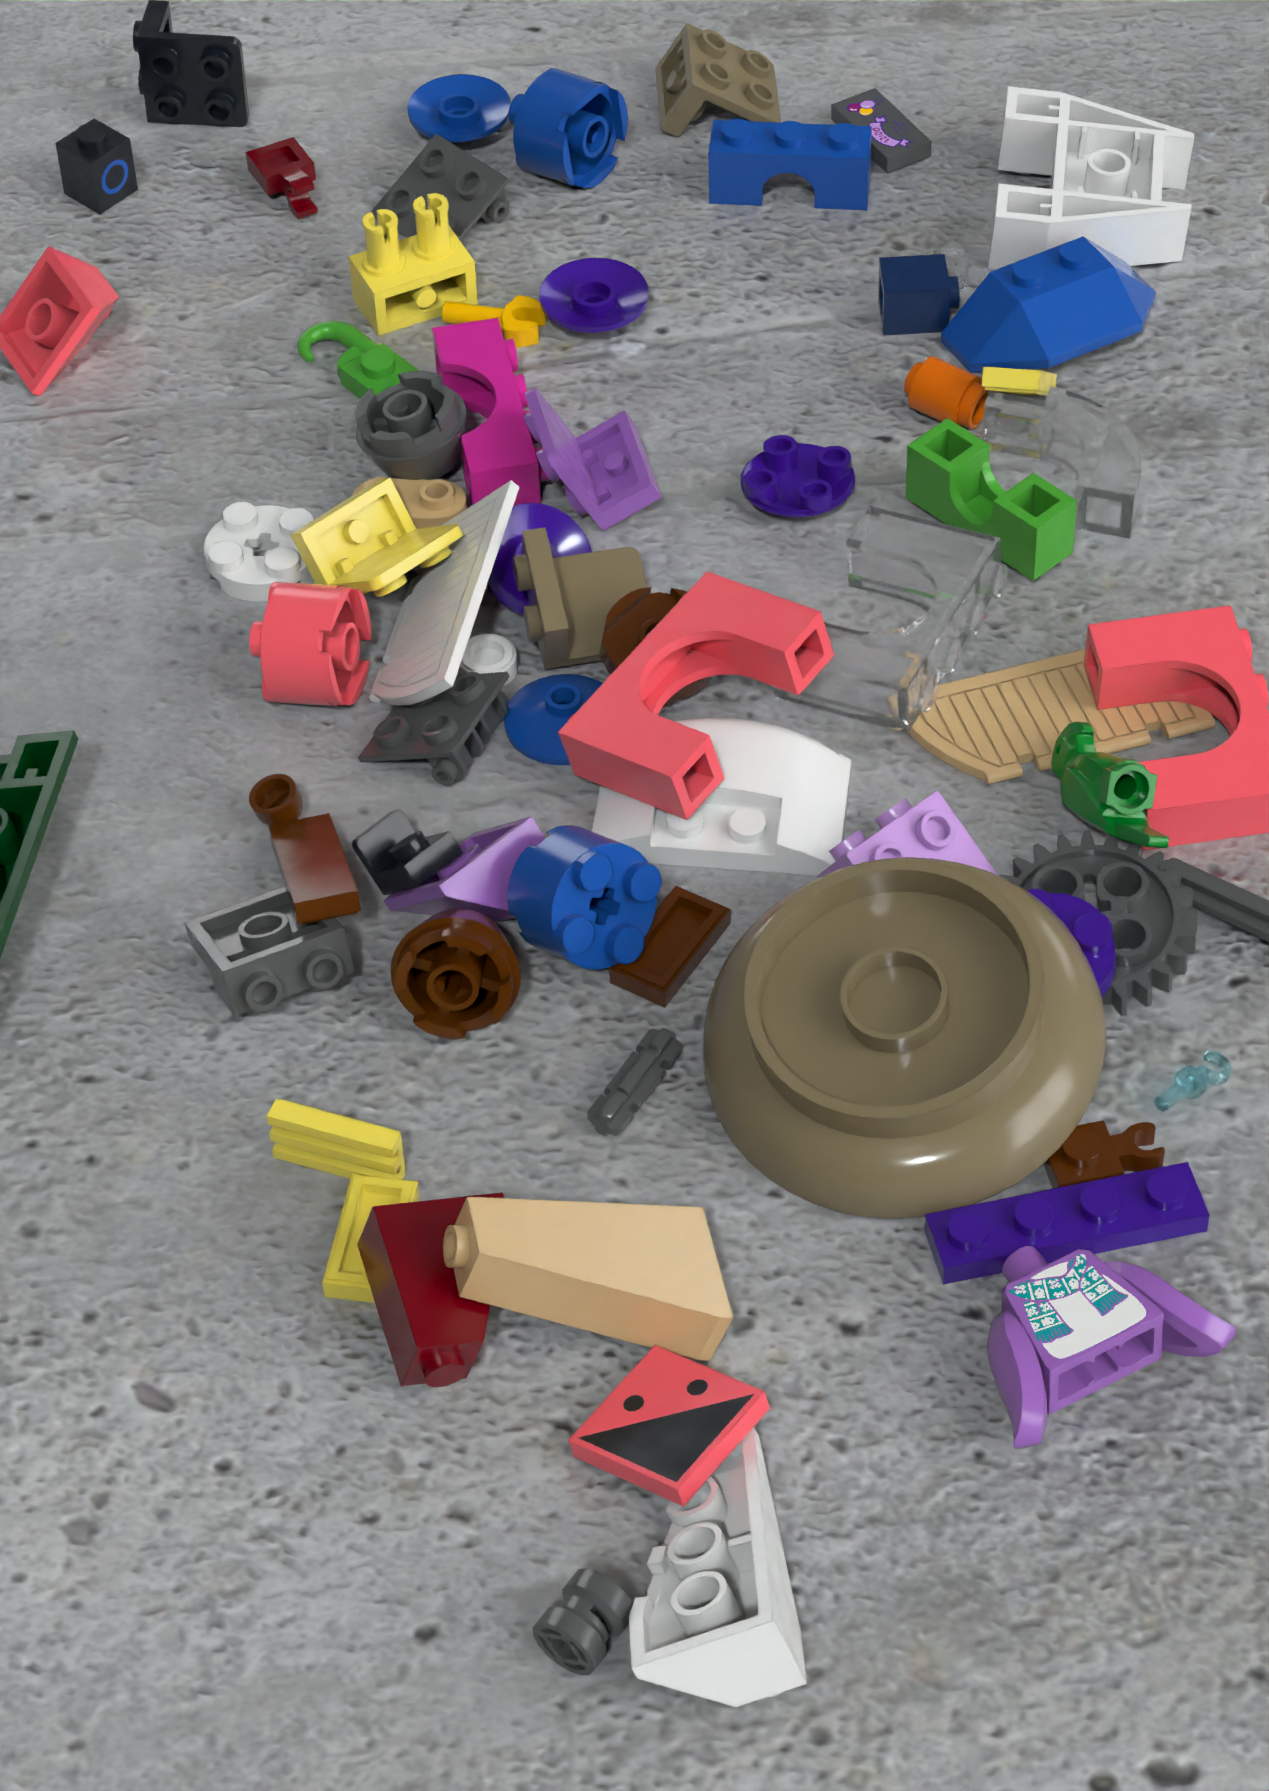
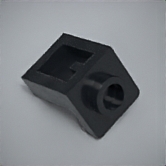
[352,809,463,895]

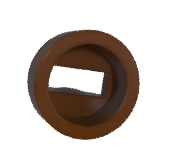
[249,774,303,825]

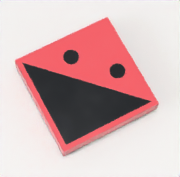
[568,1345,770,1507]

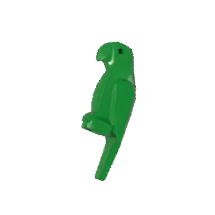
[1051,721,1169,848]

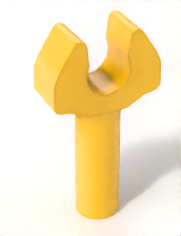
[442,295,546,348]

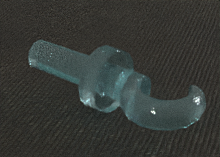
[1154,1051,1232,1112]

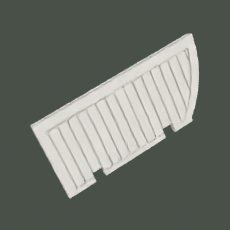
[369,480,519,706]

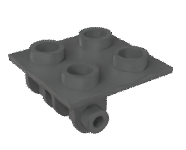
[371,134,510,241]
[358,672,510,786]

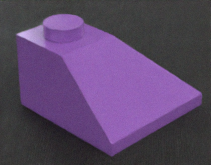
[384,816,546,922]

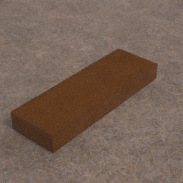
[268,813,361,924]

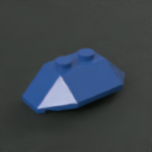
[941,236,1156,373]

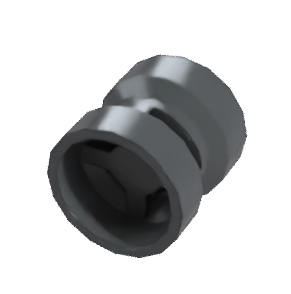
[532,1568,633,1675]

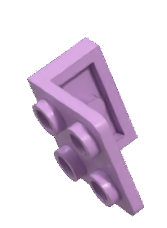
[817,790,998,878]

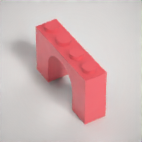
[558,572,834,820]
[1083,605,1269,850]

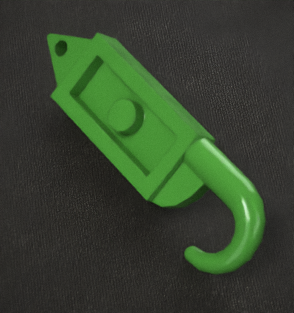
[297,321,419,399]

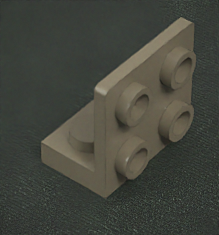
[655,23,781,138]

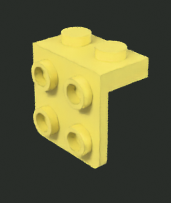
[290,478,463,597]

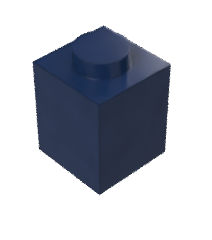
[878,254,960,336]

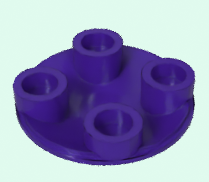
[740,435,855,517]

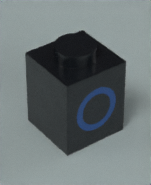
[55,118,138,215]

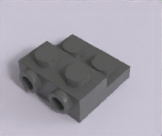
[184,886,355,1017]

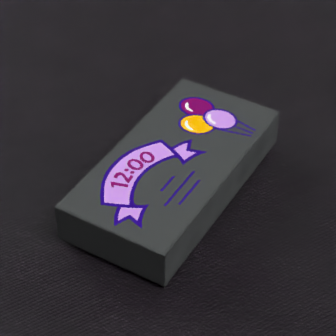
[831,88,932,173]

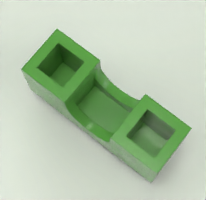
[905,418,1077,581]

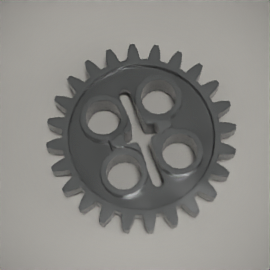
[999,831,1198,1016]

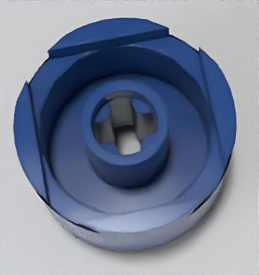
[508,68,628,188]
[507,825,662,969]

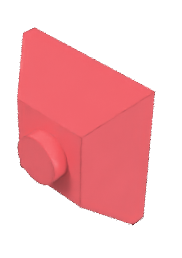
[0,246,119,397]

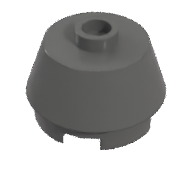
[355,371,466,480]

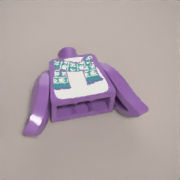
[986,1246,1237,1449]

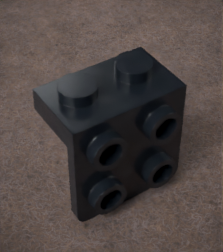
[133,0,249,127]

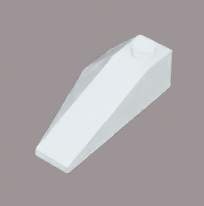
[629,1427,807,1707]

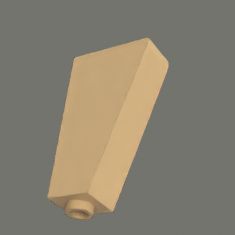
[443,1197,733,1361]

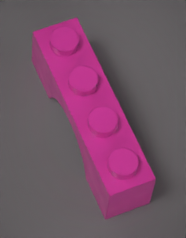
[432,318,549,506]

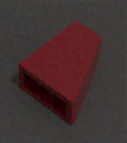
[357,1192,504,1387]

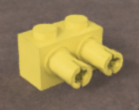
[349,193,478,336]

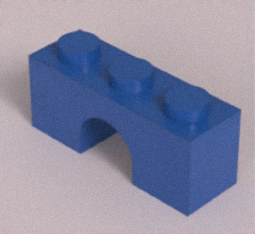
[708,119,872,211]

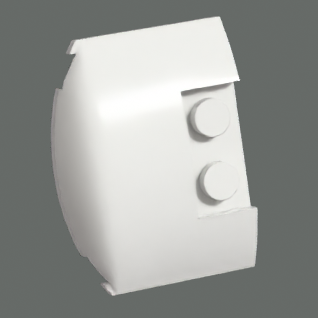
[592,718,851,875]

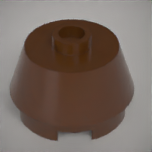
[390,908,521,1039]

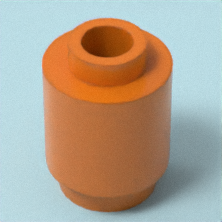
[904,356,992,429]

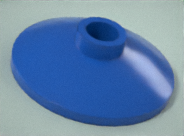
[407,74,511,142]
[504,674,603,765]

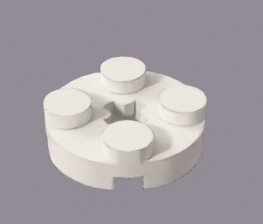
[204,502,313,602]

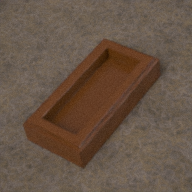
[609,885,731,1008]

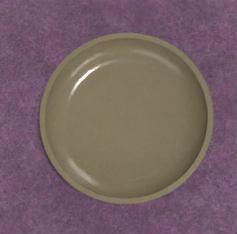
[703,857,1106,1219]

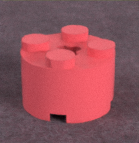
[249,582,371,706]

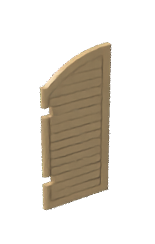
[889,649,1215,785]

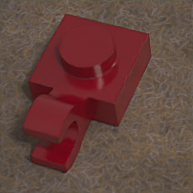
[245,137,318,219]

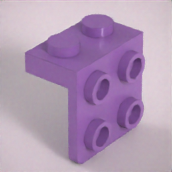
[524,387,662,531]

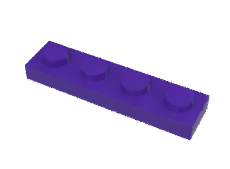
[924,1162,1210,1285]

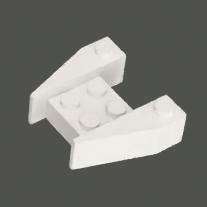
[988,86,1194,270]

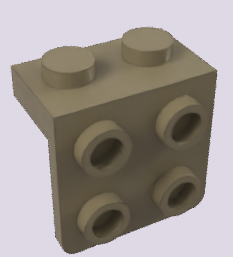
[512,527,648,669]

